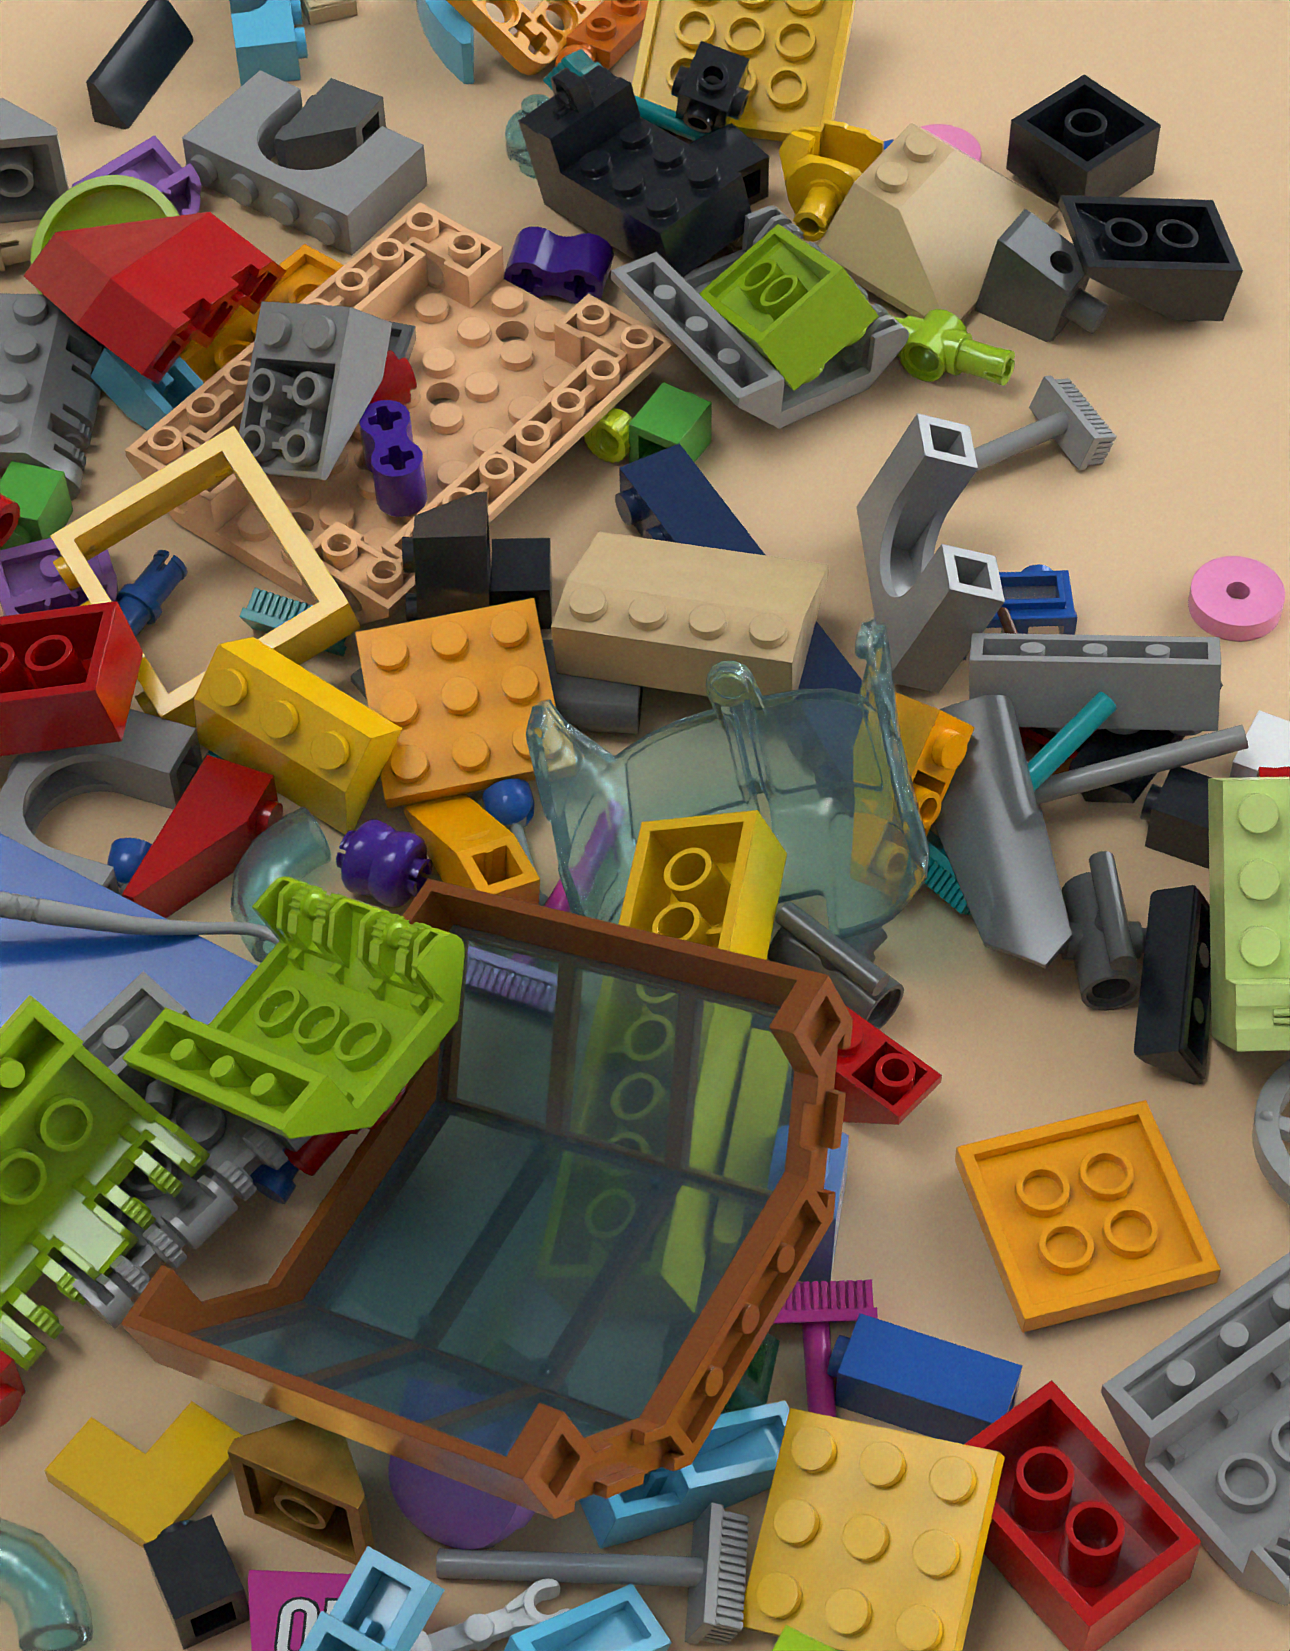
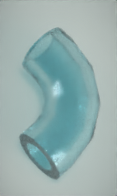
[230,807,331,962]
[0,1518,93,1651]

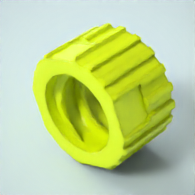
[584,407,633,463]

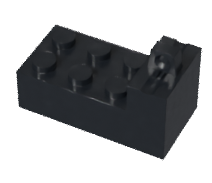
[518,65,751,278]

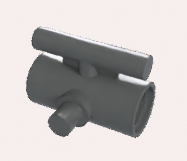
[1060,851,1147,1011]
[768,901,904,1029]

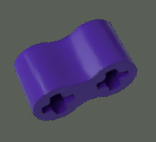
[504,226,614,304]
[359,400,427,517]

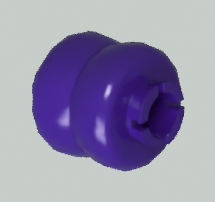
[336,819,433,908]

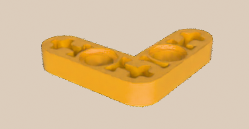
[446,0,601,75]

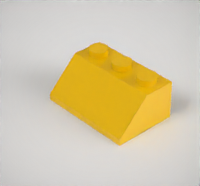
[194,637,402,835]

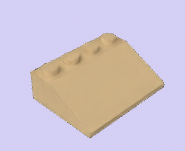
[551,531,829,709]

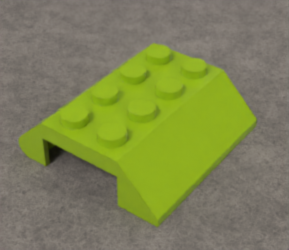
[122,876,465,1139]
[0,995,211,1371]

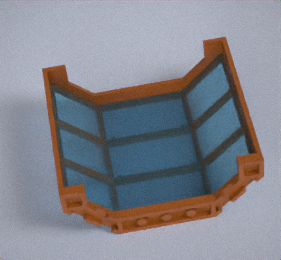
[121,878,853,1519]

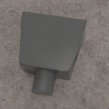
[975,209,1110,342]

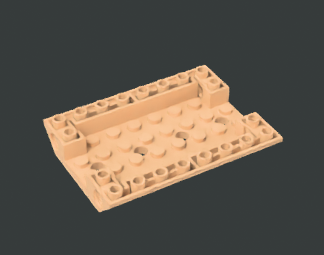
[125,202,676,625]

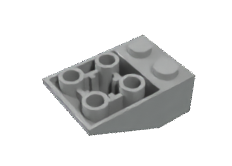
[239,301,392,481]

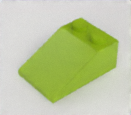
[699,224,879,391]

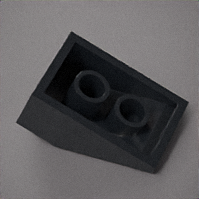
[1058,195,1243,322]

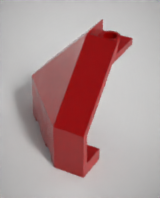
[23,212,287,384]

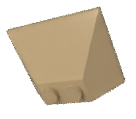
[818,123,1059,322]

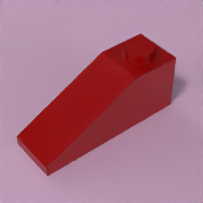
[122,755,283,918]

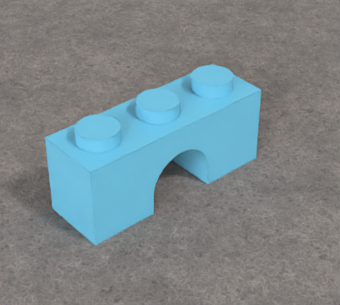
[229,0,308,86]

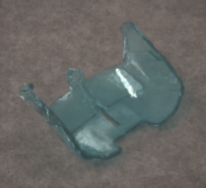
[526,617,929,939]

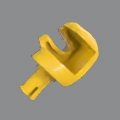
[779,120,884,242]

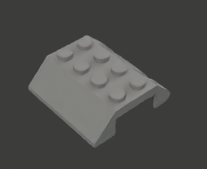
[611,205,909,429]
[0,293,105,501]
[58,971,312,1329]
[1101,1252,1290,1606]

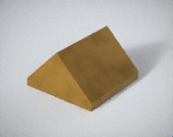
[227,1418,375,1565]

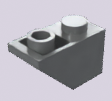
[274,78,386,170]

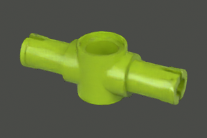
[889,309,1015,386]

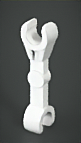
[410,1578,570,1651]

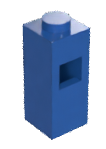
[827,1313,1022,1444]

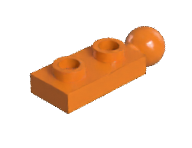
[555,0,649,69]

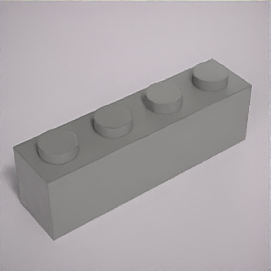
[969,633,1221,736]

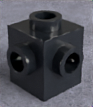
[671,41,750,133]

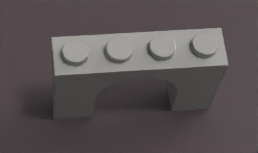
[182,70,427,256]
[856,413,1005,693]
[0,709,202,894]

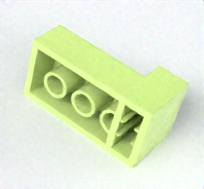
[1208,777,1290,1052]

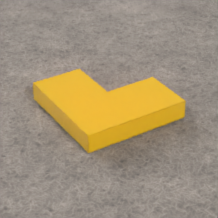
[44,1401,243,1548]

